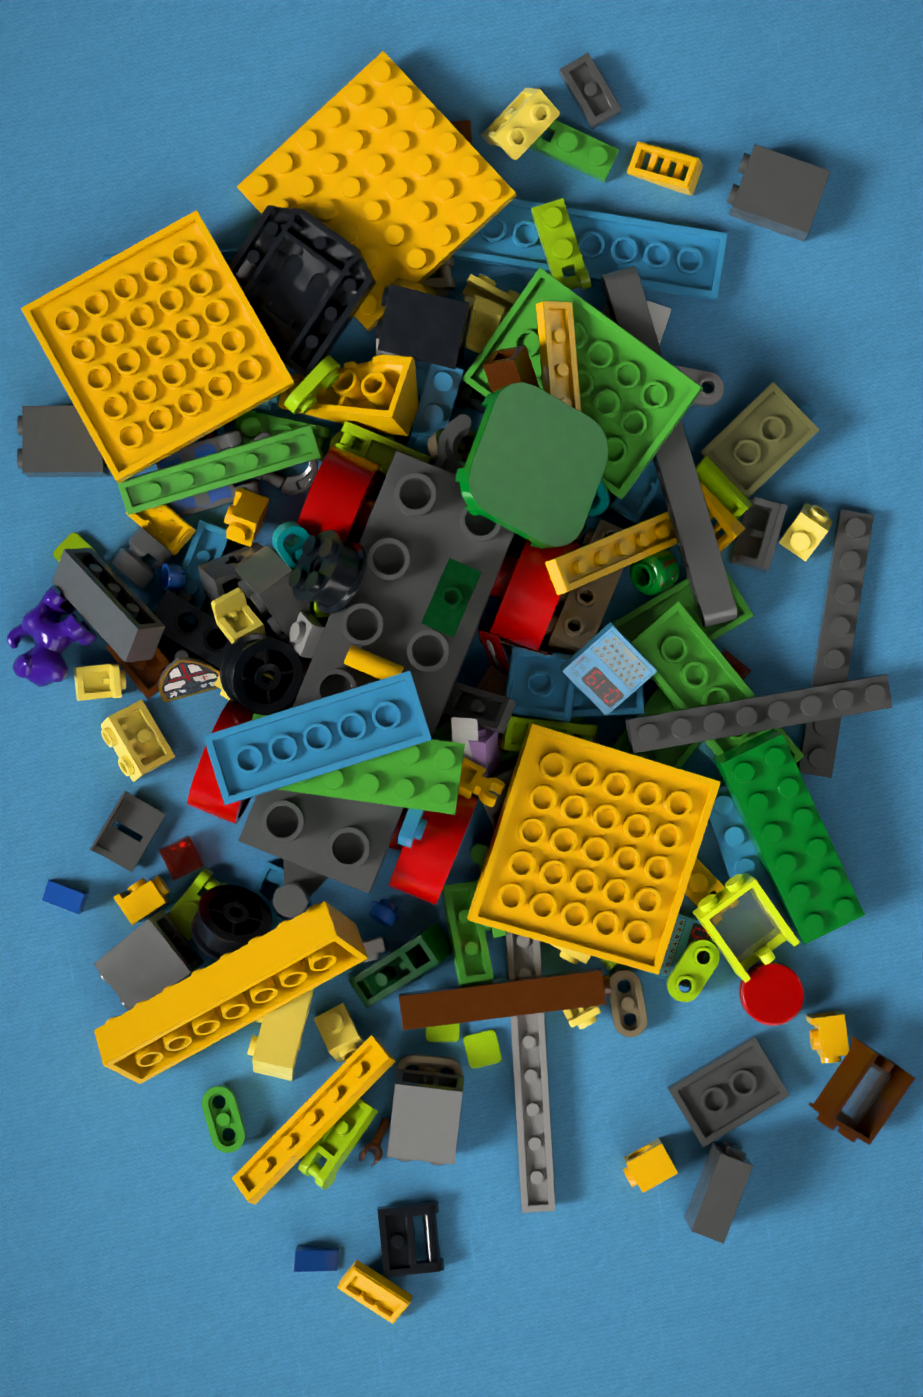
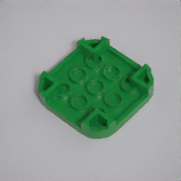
[455,382,609,549]

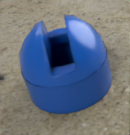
[160,564,187,591]

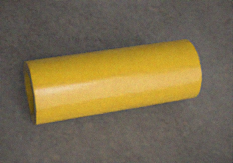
[344,645,404,680]

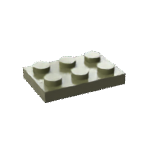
[700,382,820,499]

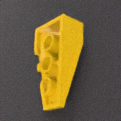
[277,354,418,436]

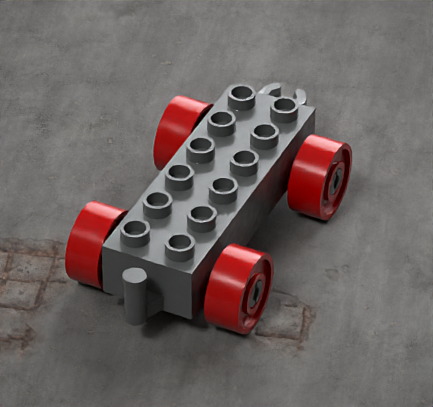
[187,414,581,918]

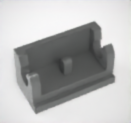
[729,497,788,573]

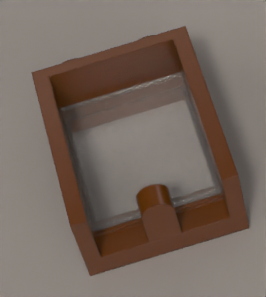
[808,1036,915,1145]

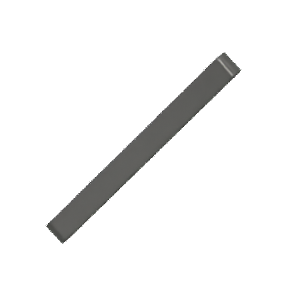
[601,266,737,628]

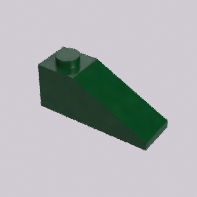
[348,922,452,1008]

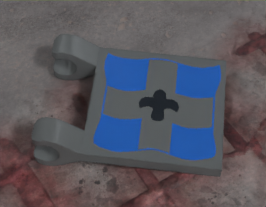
[156,429,260,517]

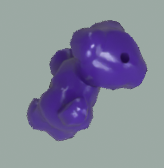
[7,585,97,687]

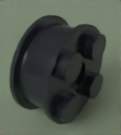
[289,530,366,614]
[220,633,303,714]
[191,885,272,960]

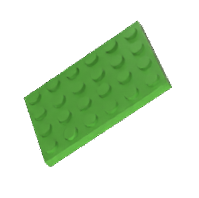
[462,267,703,499]

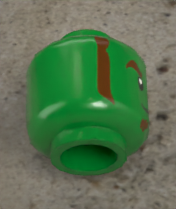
[629,549,680,595]

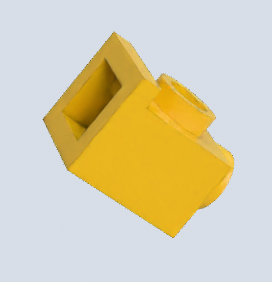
[224,487,269,547]
[113,876,170,925]
[806,1011,849,1063]

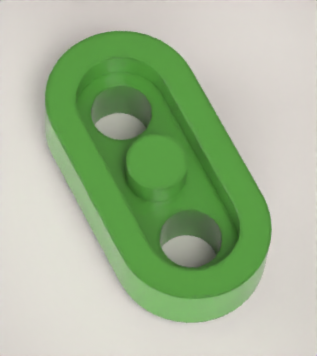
[202,1085,246,1153]

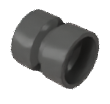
[110,526,173,590]

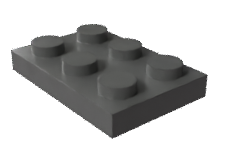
[667,1036,789,1147]

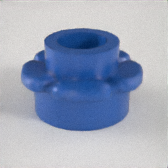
[368,898,400,928]

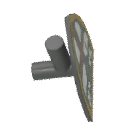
[158,647,220,703]

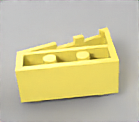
[248,988,314,1081]

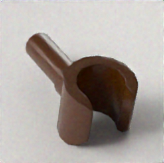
[359,1118,390,1167]

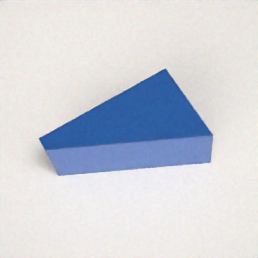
[42,880,89,914]
[293,1245,339,1272]

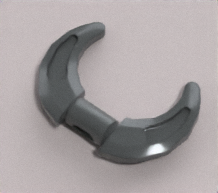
[252,431,318,495]

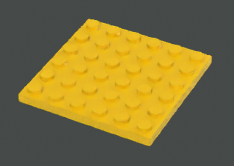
[237,51,517,332]
[21,210,295,484]
[467,722,721,975]

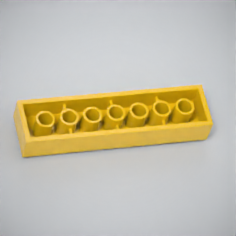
[94,901,368,1084]

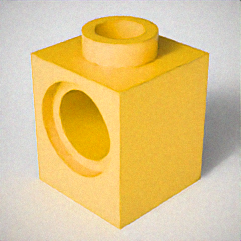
[622,1138,678,1193]

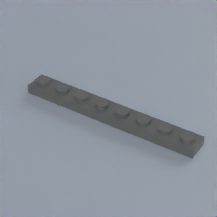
[798,510,874,778]
[625,674,892,753]

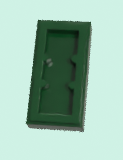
[421,558,482,638]

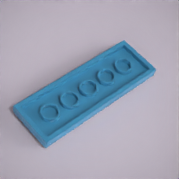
[203,671,432,805]

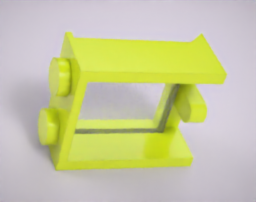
[693,872,800,983]

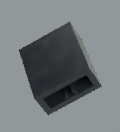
[375,278,475,369]

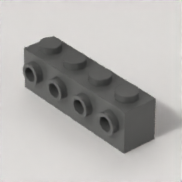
[52,548,165,662]

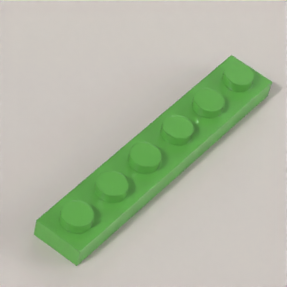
[117,424,321,515]

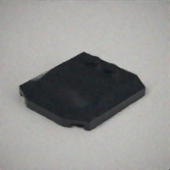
[228,205,376,378]

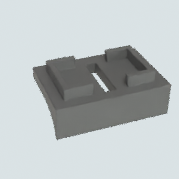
[90,791,167,873]

